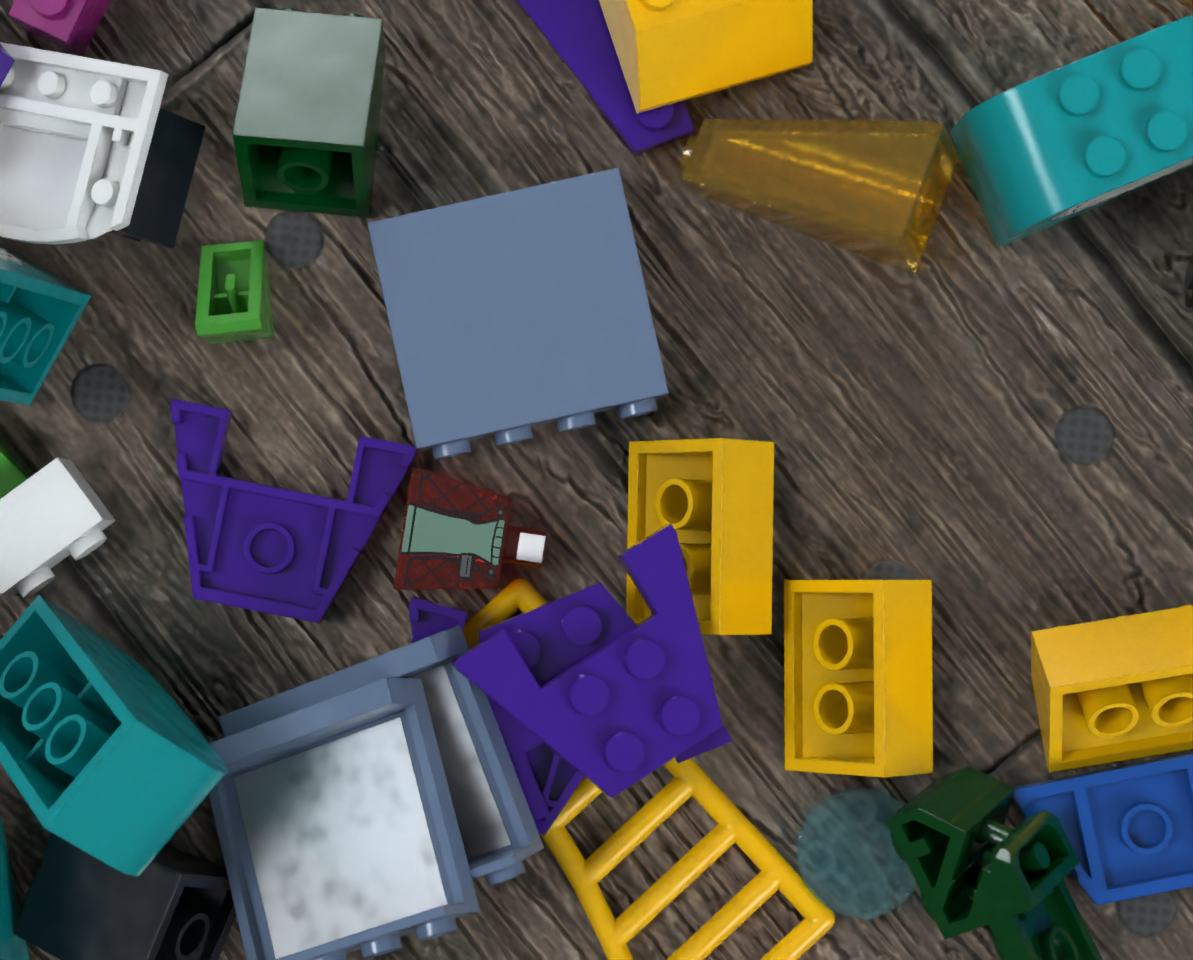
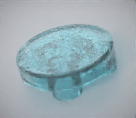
[796,787,917,919]

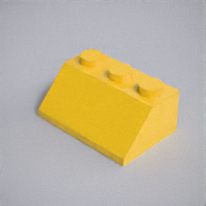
[599,0,813,114]
[626,438,774,635]
[784,580,933,778]
[1031,605,1193,773]

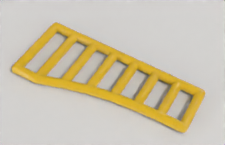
[463,578,835,960]

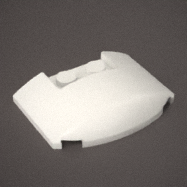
[0,42,168,244]

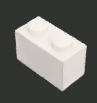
[0,457,116,599]

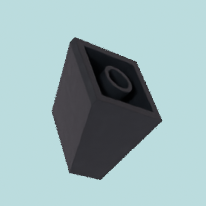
[13,832,236,960]

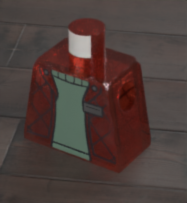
[393,467,547,590]

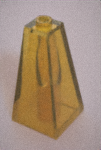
[681,119,960,276]

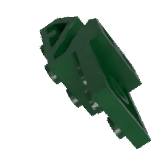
[885,766,1103,960]

